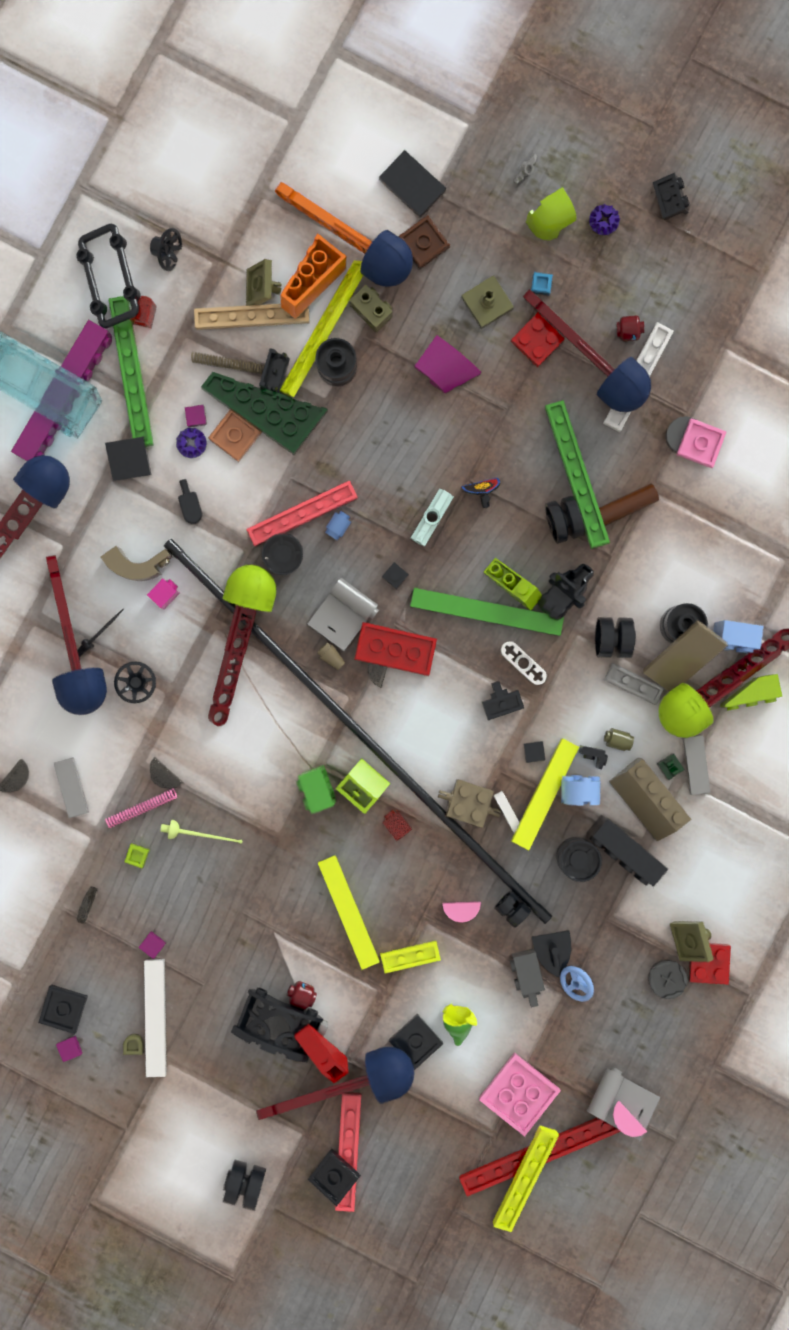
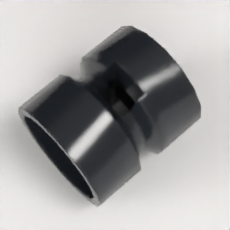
[494,890,531,928]

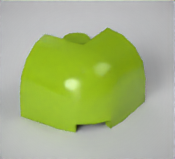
[526,187,577,240]

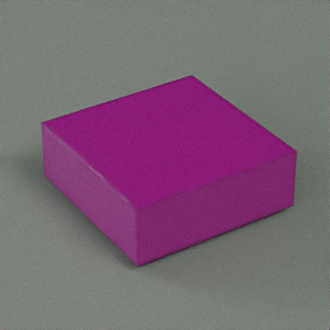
[184,405,207,427]
[138,931,166,959]
[56,1036,82,1062]

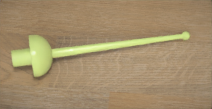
[160,820,243,844]

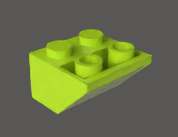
[336,758,390,814]

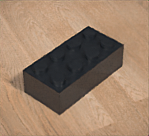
[587,815,668,887]

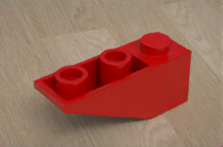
[294,1024,349,1083]

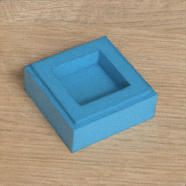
[531,272,553,295]

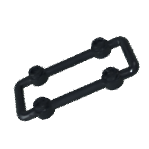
[76,223,141,329]

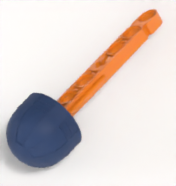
[275,182,413,287]

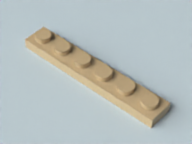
[194,304,310,330]

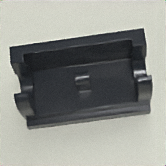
[259,348,290,393]

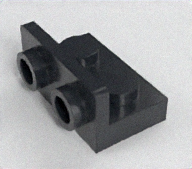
[653,173,690,220]

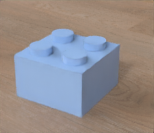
[713,620,764,653]

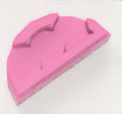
[442,901,481,923]
[613,1101,647,1137]

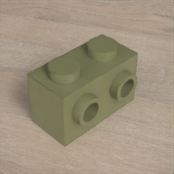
[349,285,392,333]

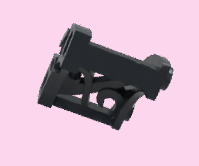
[231,988,324,1063]

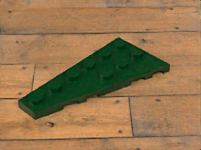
[201,372,328,455]

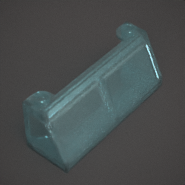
[0,331,102,439]

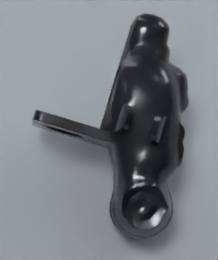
[538,564,594,621]

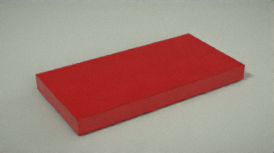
[354,622,437,676]

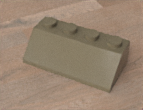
[609,758,692,841]

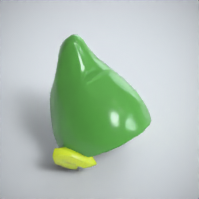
[442,1004,477,1046]

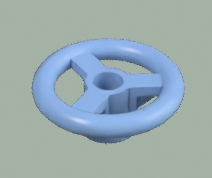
[560,966,594,1002]

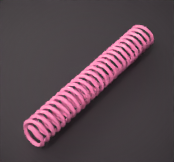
[105,788,177,828]

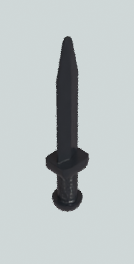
[77,608,124,660]

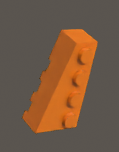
[281,233,347,319]

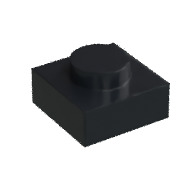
[382,562,409,589]

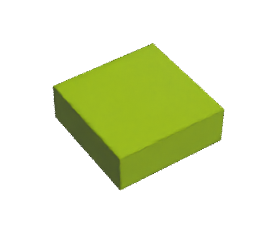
[124,844,150,868]

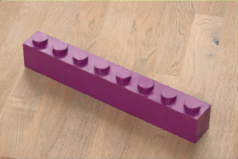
[11,319,113,461]

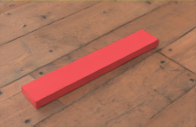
[246,480,358,547]
[335,1092,361,1212]

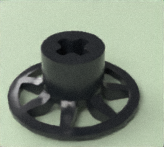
[150,228,182,271]
[114,661,156,704]

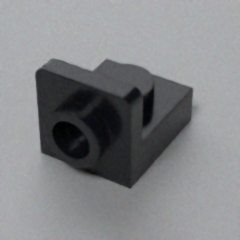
[579,745,608,770]

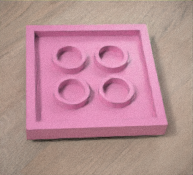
[479,1052,561,1137]

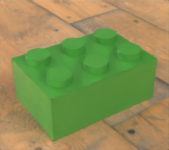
[296,765,337,814]

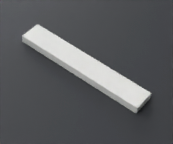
[603,322,674,432]
[144,959,166,1077]

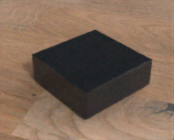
[523,741,545,763]

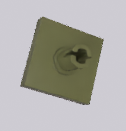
[246,259,282,306]
[461,275,514,329]
[670,921,714,962]

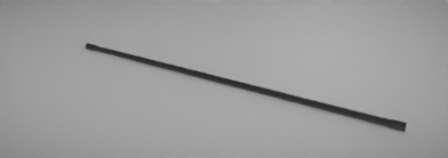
[164,538,552,924]

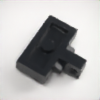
[482,681,524,720]

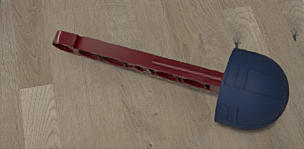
[522,289,651,412]
[0,455,70,559]
[46,555,107,715]
[256,1047,414,1120]

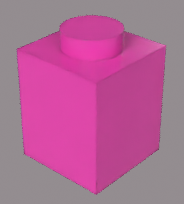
[147,578,180,609]

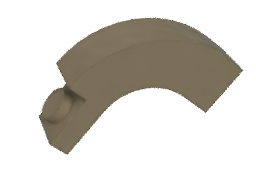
[100,546,173,581]

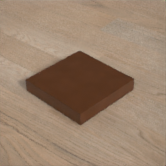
[398,215,450,270]

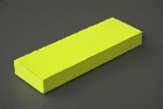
[380,940,441,974]

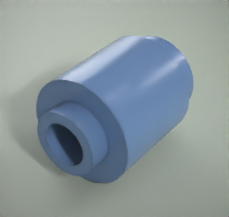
[325,511,351,540]

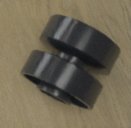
[315,338,357,386]
[262,533,303,575]
[660,603,708,644]
[595,617,636,658]
[556,837,602,882]
[223,1160,266,1211]

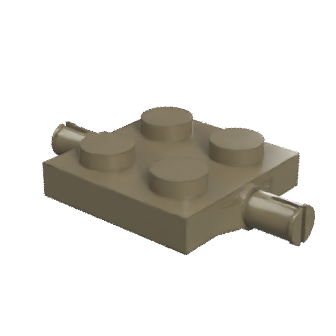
[437,779,501,828]

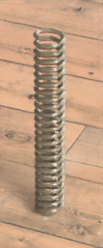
[191,352,265,375]

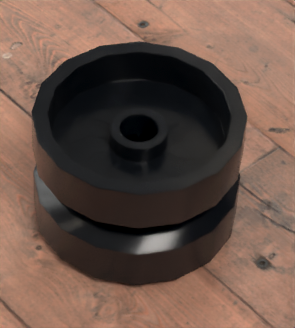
[545,495,584,544]

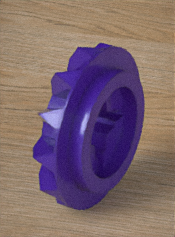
[589,203,620,235]
[176,427,207,458]

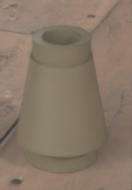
[317,642,345,670]

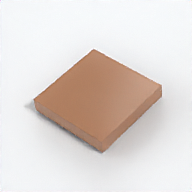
[208,410,262,462]

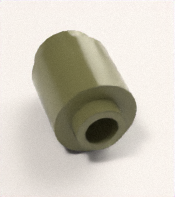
[604,728,634,751]

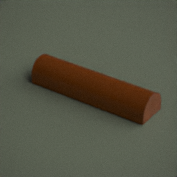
[599,484,659,526]

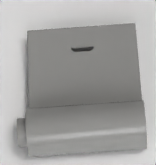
[307,578,379,651]
[587,1067,660,1141]

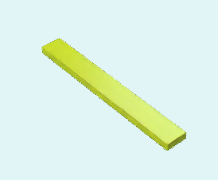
[280,260,363,397]

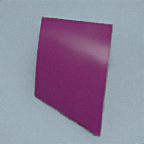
[414,335,481,393]

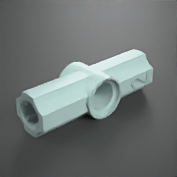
[410,489,454,547]

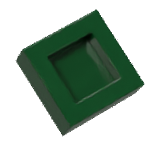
[657,753,685,780]

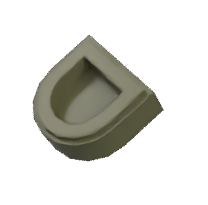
[123,1034,144,1055]

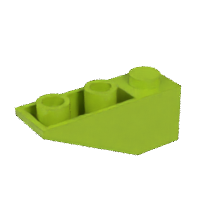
[483,558,542,611]
[720,674,782,711]

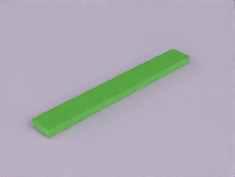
[108,296,154,447]
[545,400,610,549]
[410,588,564,636]

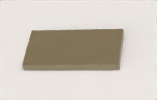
[643,621,728,692]

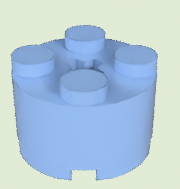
[561,775,601,805]

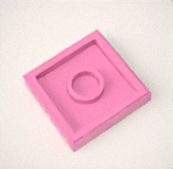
[676,418,726,469]

